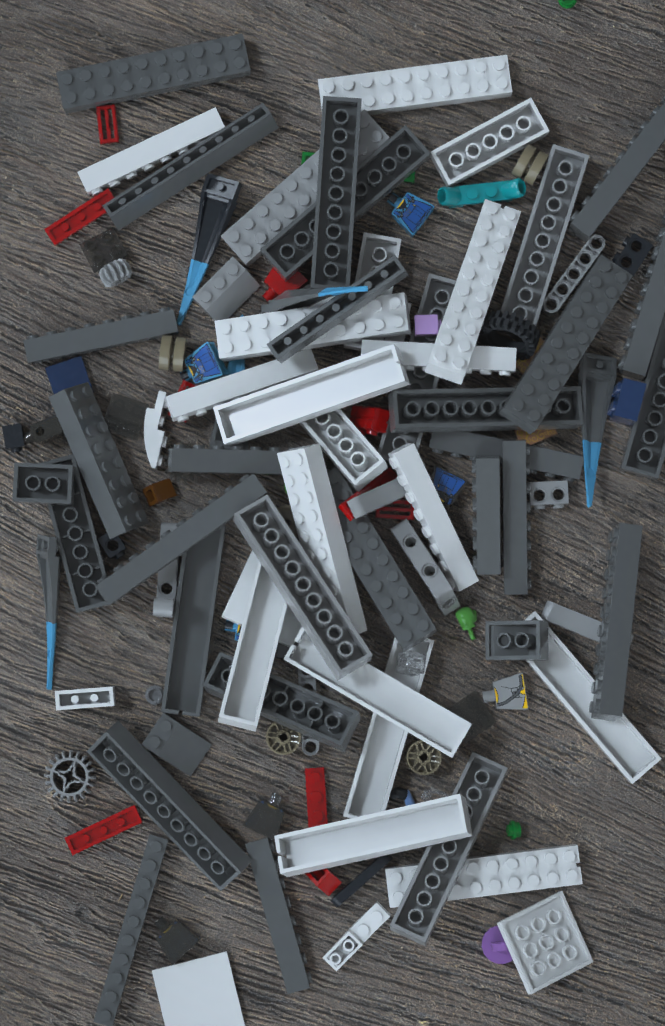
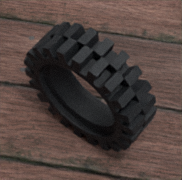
[478,310,540,361]

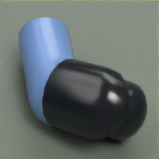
[390,787,416,806]

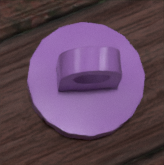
[481,925,513,964]

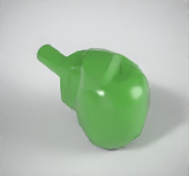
[455,607,477,640]

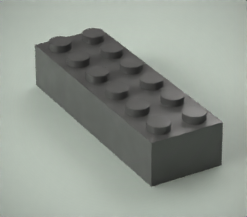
[472,455,501,575]

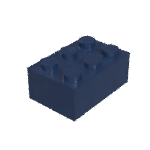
[607,378,647,426]

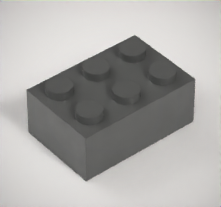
[12,462,75,505]

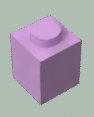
[414,314,442,337]

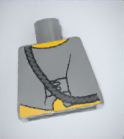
[482,673,528,710]

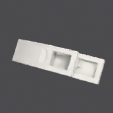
[144,391,168,470]
[323,901,391,971]

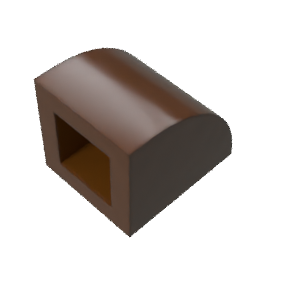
[142,478,177,507]

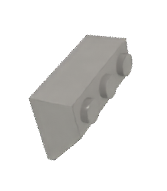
[192,256,260,321]

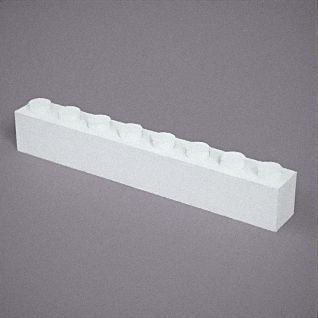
[77,107,225,196]
[361,339,517,376]
[165,349,318,423]
[388,443,479,591]

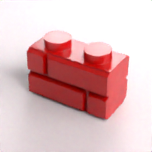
[350,406,389,436]

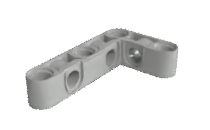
[390,519,461,616]
[153,522,179,618]

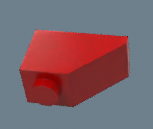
[305,868,342,896]

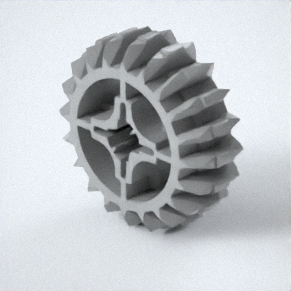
[44,750,96,803]

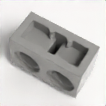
[528,480,569,510]

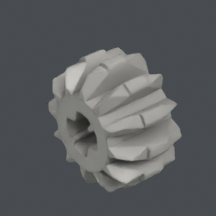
[99,258,132,287]

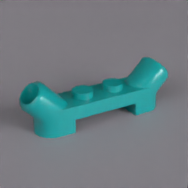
[437,178,526,208]

